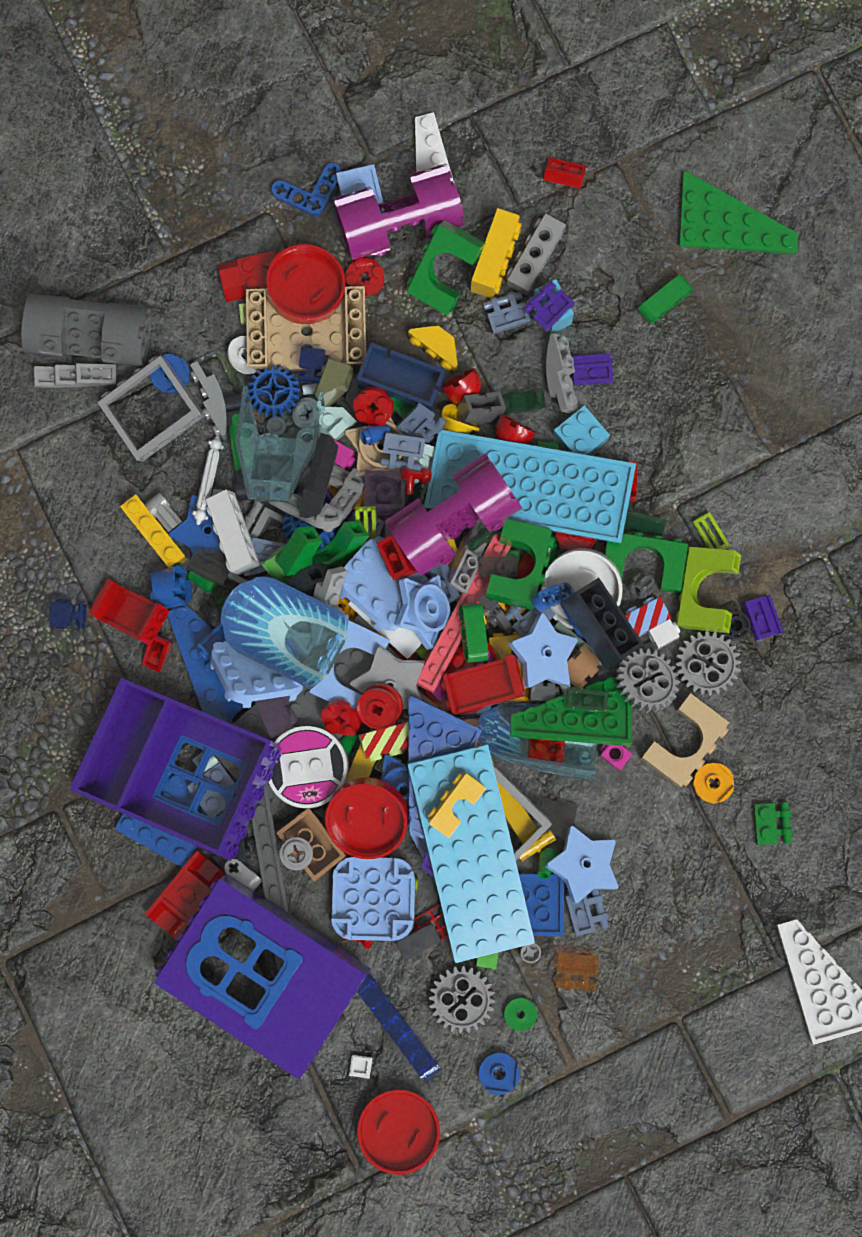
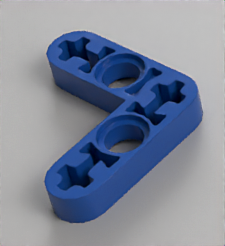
[272,163,341,217]
[532,582,584,638]

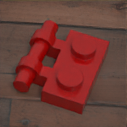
[527,738,565,767]

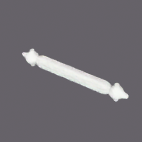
[192,435,224,525]

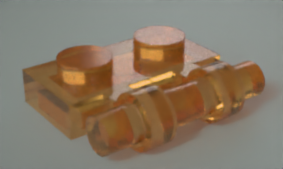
[555,953,599,992]

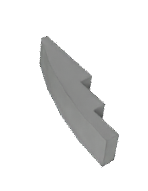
[33,363,116,388]

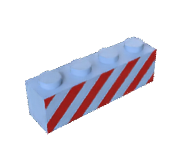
[625,597,672,637]

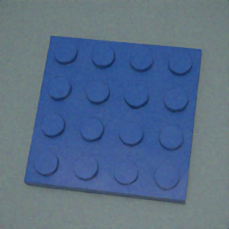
[115,774,208,868]

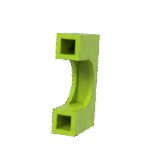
[676,547,741,633]

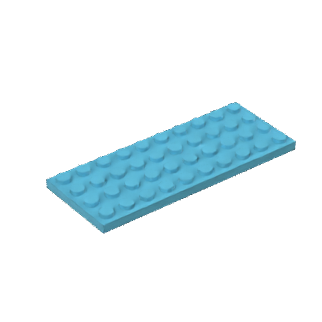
[424,430,636,543]
[407,744,535,963]

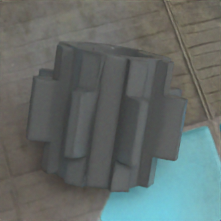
[629,573,655,599]

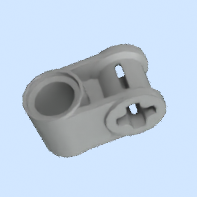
[224,859,262,891]

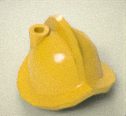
[441,404,480,434]

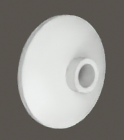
[227,336,258,374]

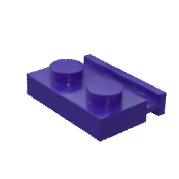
[572,354,613,386]
[742,595,783,641]

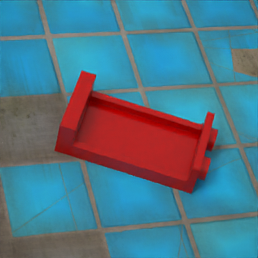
[88,579,169,646]
[441,654,526,715]

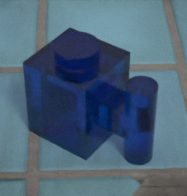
[297,347,329,383]
[49,599,86,629]

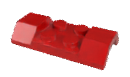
[218,250,283,303]
[144,851,226,940]

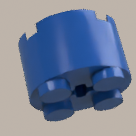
[150,565,192,609]

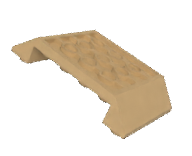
[246,286,366,371]

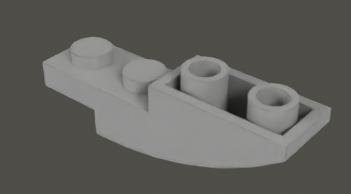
[546,333,579,414]
[190,361,228,440]
[449,519,493,594]
[311,567,347,646]

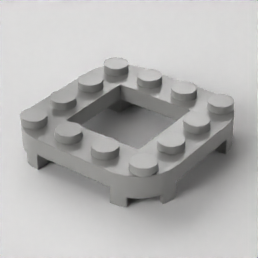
[268,449,364,532]

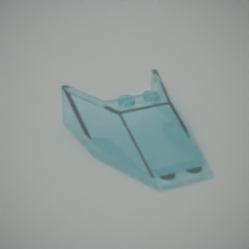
[235,386,325,503]

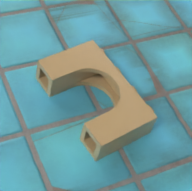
[641,693,730,788]

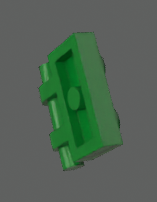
[754,802,793,845]

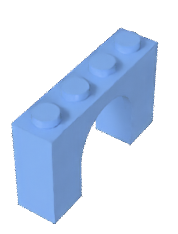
[310,620,390,710]

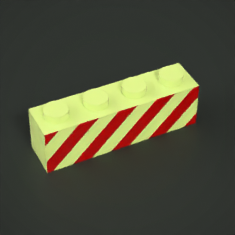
[358,722,408,762]

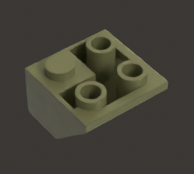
[314,359,355,407]

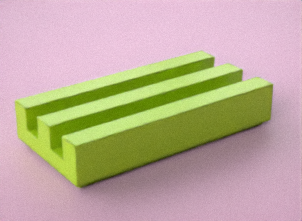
[355,506,377,543]
[692,511,730,549]

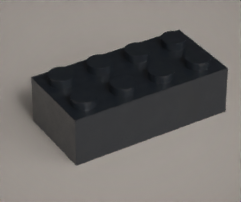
[561,577,644,670]

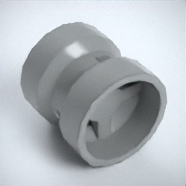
[520,943,541,963]

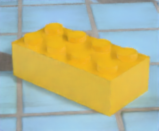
[471,208,522,298]

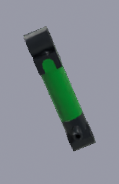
[224,393,256,501]

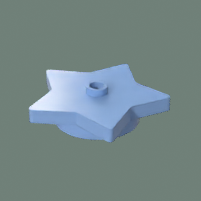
[395,575,453,650]
[508,613,578,688]
[545,826,618,904]

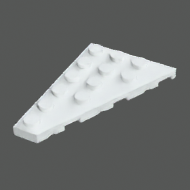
[776,919,862,1045]

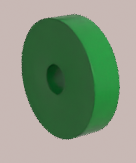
[504,998,537,1031]

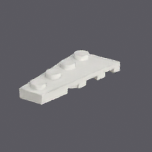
[415,112,455,185]

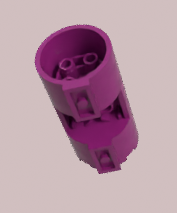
[333,163,465,260]
[385,453,522,576]

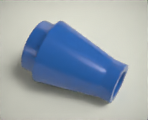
[360,424,391,446]

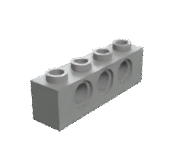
[506,213,566,296]

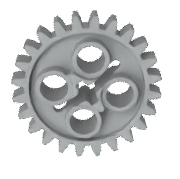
[675,631,741,697]
[615,648,680,713]
[429,966,495,1034]

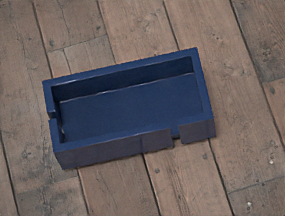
[357,342,446,411]

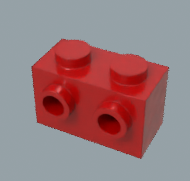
[376,535,417,580]

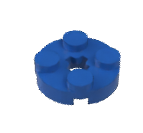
[150,354,190,394]
[479,1053,520,1095]

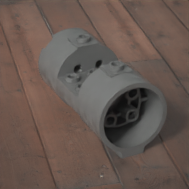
[21,293,152,367]

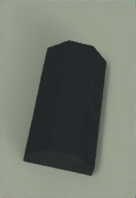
[299,433,338,518]

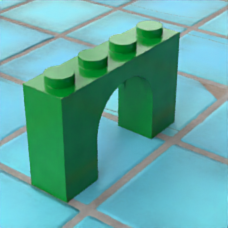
[406,220,486,316]
[486,519,555,610]
[277,520,369,576]
[604,531,688,594]

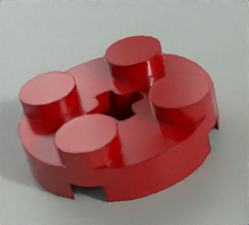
[345,257,385,298]
[353,386,394,426]
[321,699,362,736]

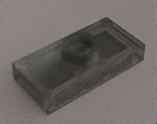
[478,556,518,577]

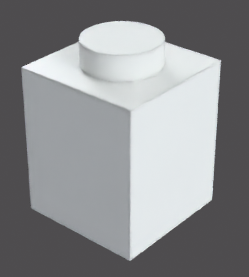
[647,619,680,650]

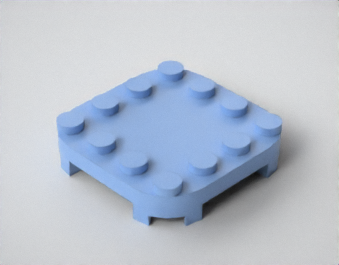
[339,536,429,632]
[210,641,303,708]
[331,857,415,941]

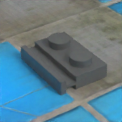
[478,595,514,635]

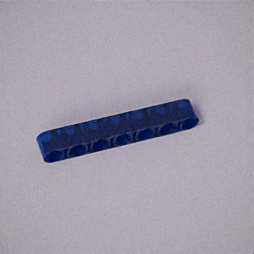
[354,956,441,1082]

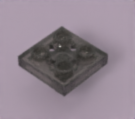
[197,583,235,627]

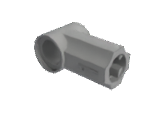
[144,492,182,533]

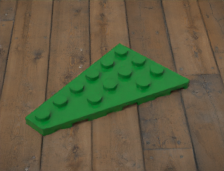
[679,171,798,255]
[510,676,632,746]

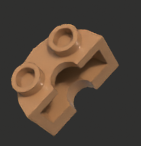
[567,645,601,690]

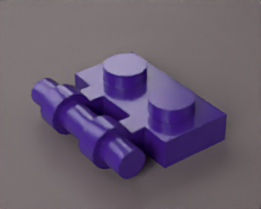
[522,281,575,332]

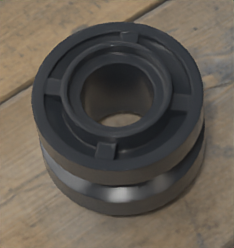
[722,611,751,641]

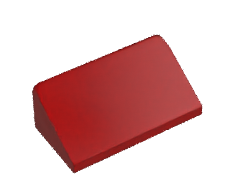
[543,157,586,189]

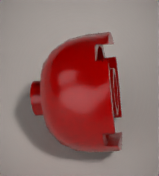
[441,368,481,404]
[495,414,536,445]

